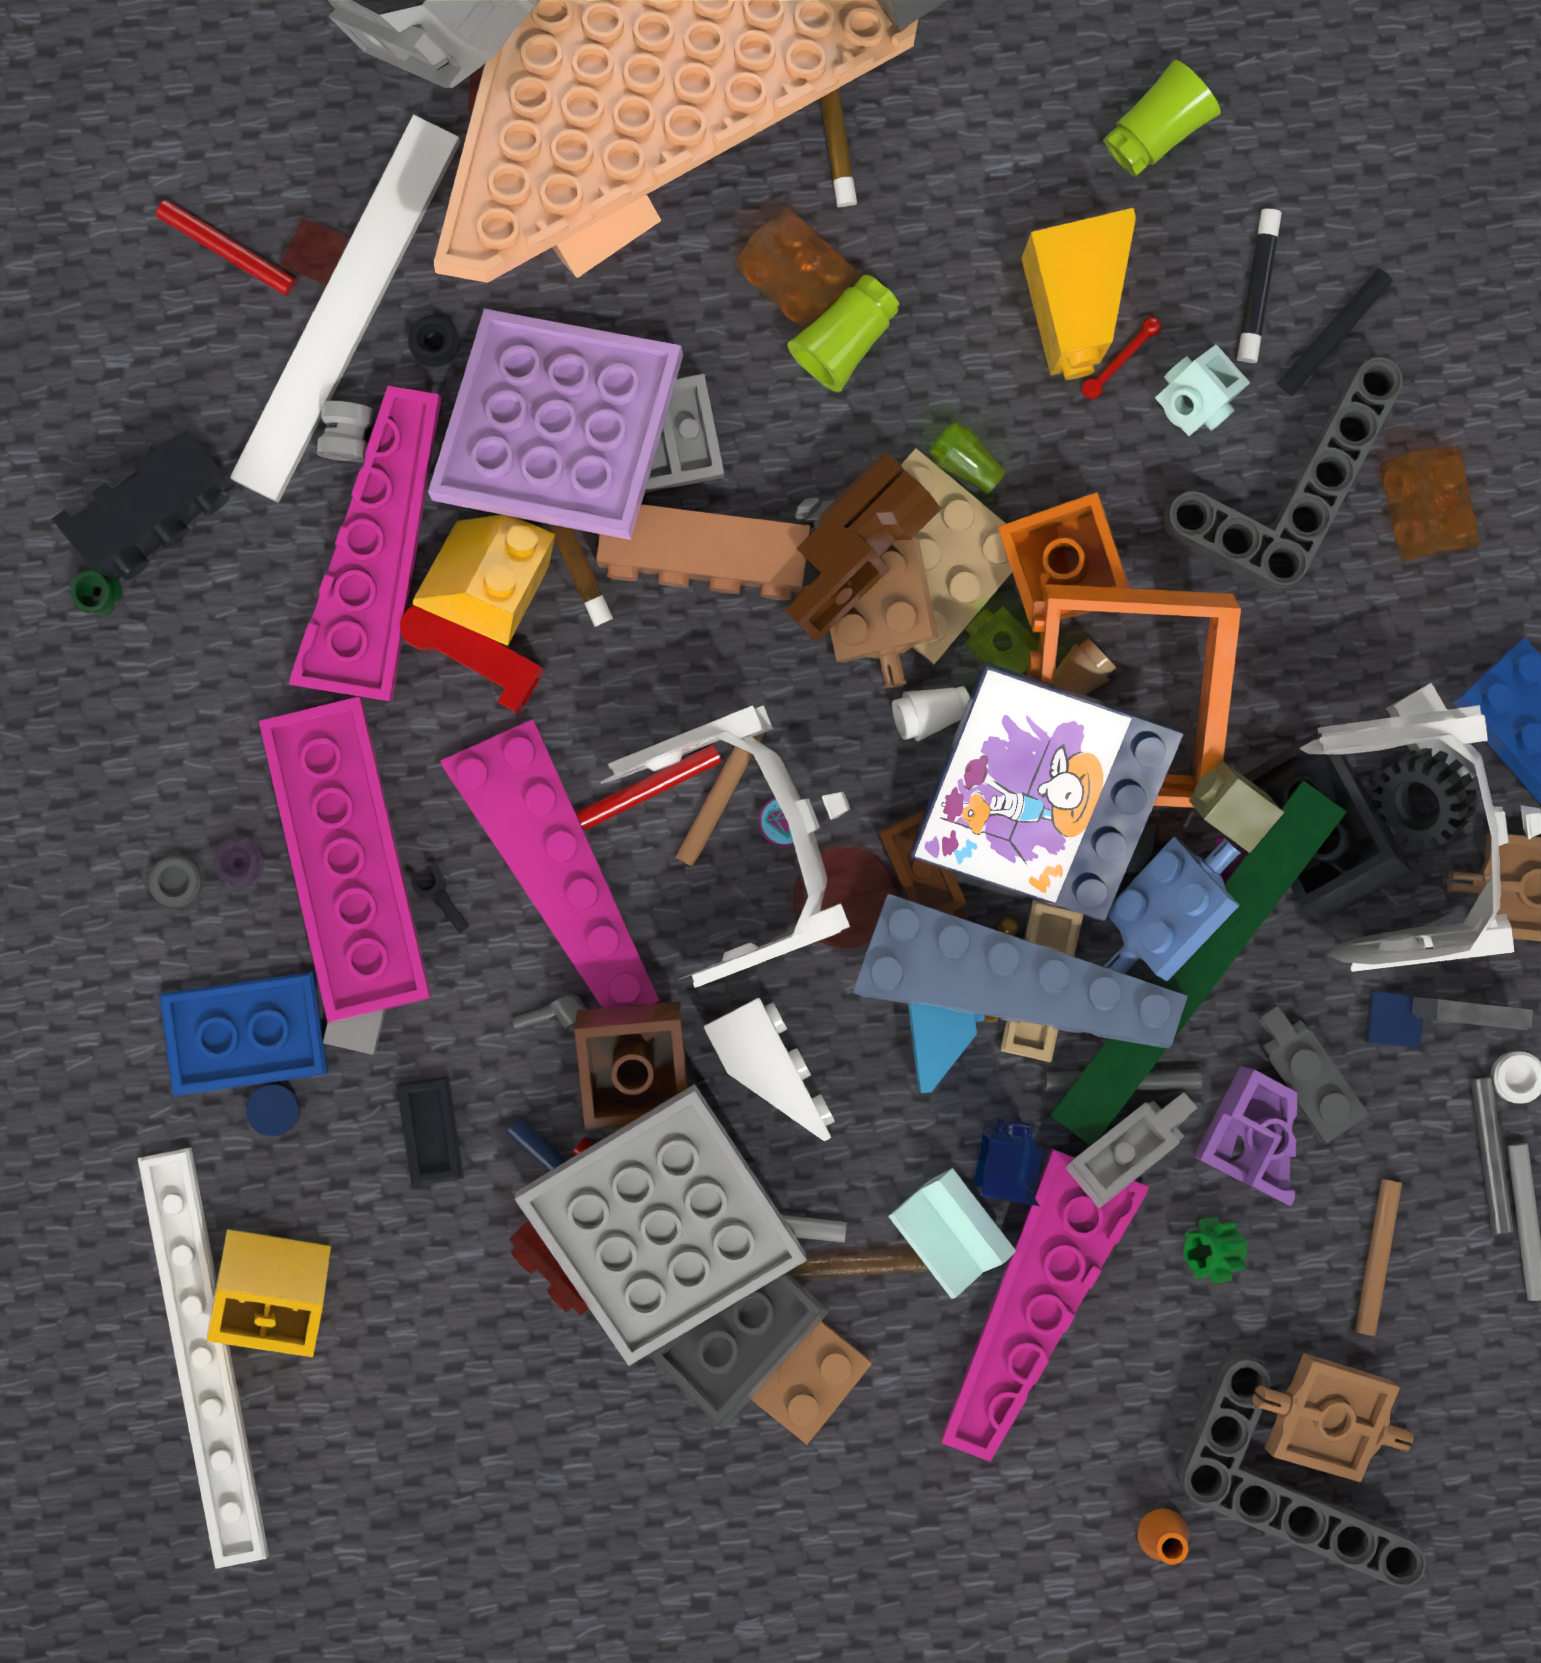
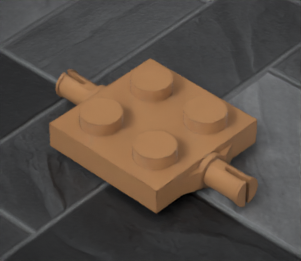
[819,537,939,688]
[1447,833,1541,942]
[1252,1353,1414,1482]

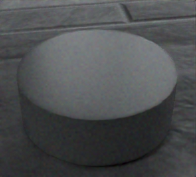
[149,856,203,907]

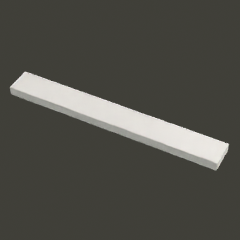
[230,115,461,503]
[138,1147,269,1569]

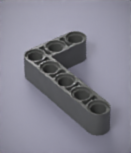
[1162,357,1403,592]
[1177,1353,1426,1588]

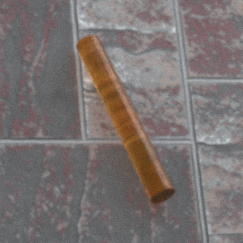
[791,1251,930,1279]

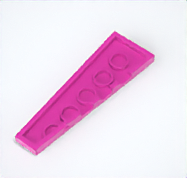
[289,386,442,702]
[440,719,660,1008]
[940,1148,1149,1462]

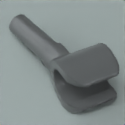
[512,994,587,1029]

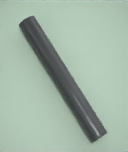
[1045,1069,1202,1092]

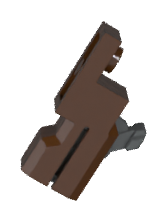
[785,451,941,643]

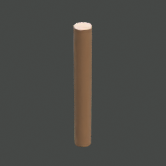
[675,732,765,867]
[1355,1178,1402,1336]

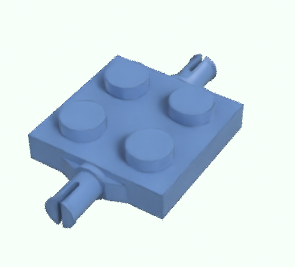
[1104,837,1242,981]

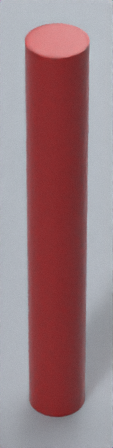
[156,199,297,296]
[576,744,722,831]

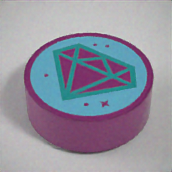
[759,797,794,847]

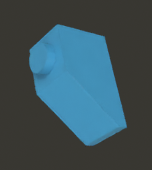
[908,1004,984,1093]

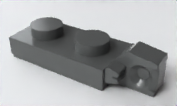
[1256,1005,1369,1144]

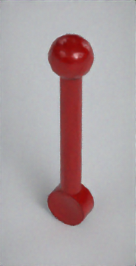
[1081,317,1162,400]

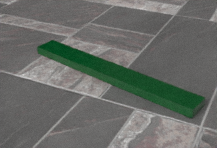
[1050,780,1346,1145]

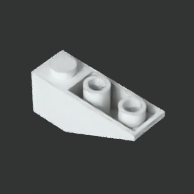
[704,997,835,1141]

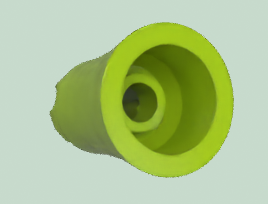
[1103,60,1221,177]
[787,275,899,392]

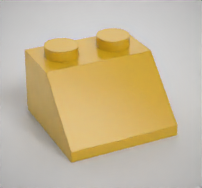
[413,514,555,646]

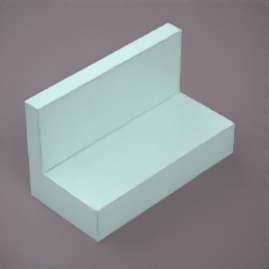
[888,1168,1016,1299]

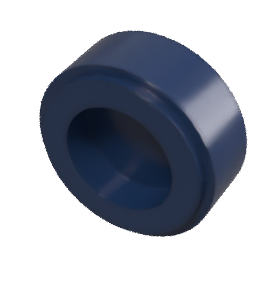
[246,1084,301,1136]

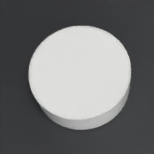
[1491,1051,1541,1104]

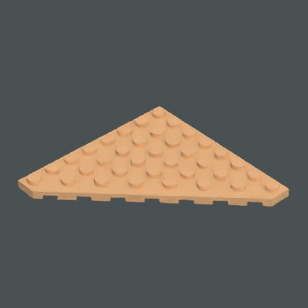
[434,0,918,283]

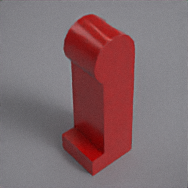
[400,605,545,715]

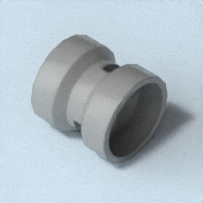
[316,401,374,463]

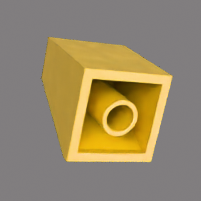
[1021,208,1136,380]

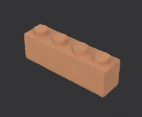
[596,504,810,600]

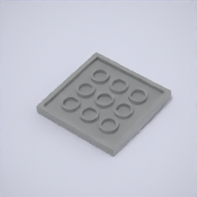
[515,1084,807,1366]

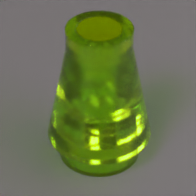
[928,420,1006,494]

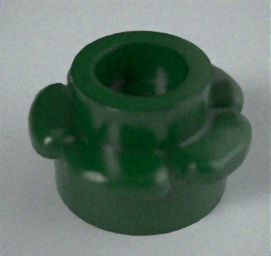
[71,568,122,616]

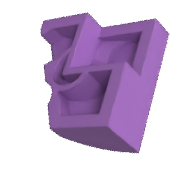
[1194,1065,1298,1206]

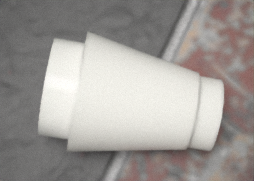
[892,686,970,741]

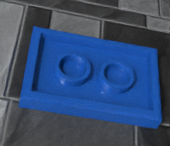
[159,972,329,1096]

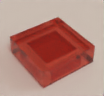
[281,218,350,286]

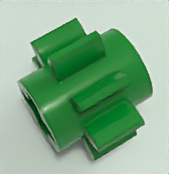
[1183,1217,1249,1284]

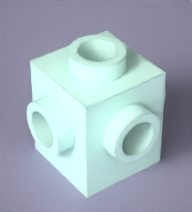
[1155,345,1250,436]

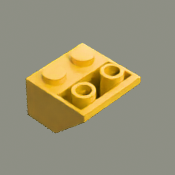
[207,1229,331,1357]

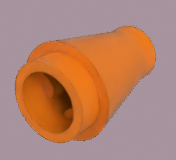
[1137,1508,1189,1565]

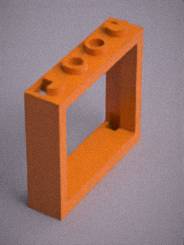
[1028,584,1241,808]

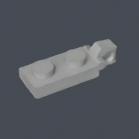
[1065,1092,1197,1209]

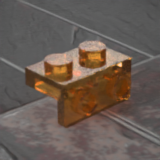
[735,206,862,330]
[1380,446,1481,562]

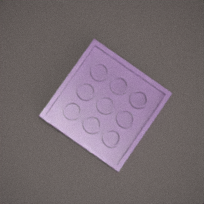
[428,309,683,540]

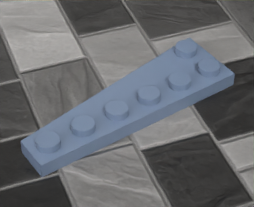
[854,894,1188,1049]

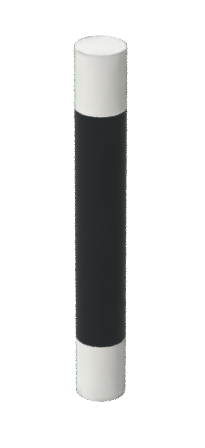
[1237,209,1282,363]

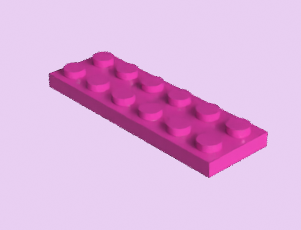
[259,697,432,1023]

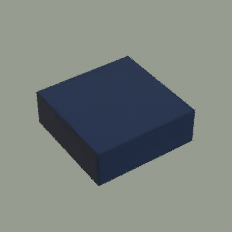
[1365,991,1425,1048]

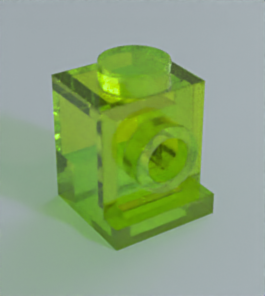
[963,606,1039,673]

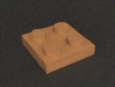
[751,1321,872,1445]

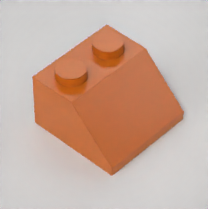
[998,492,1130,626]

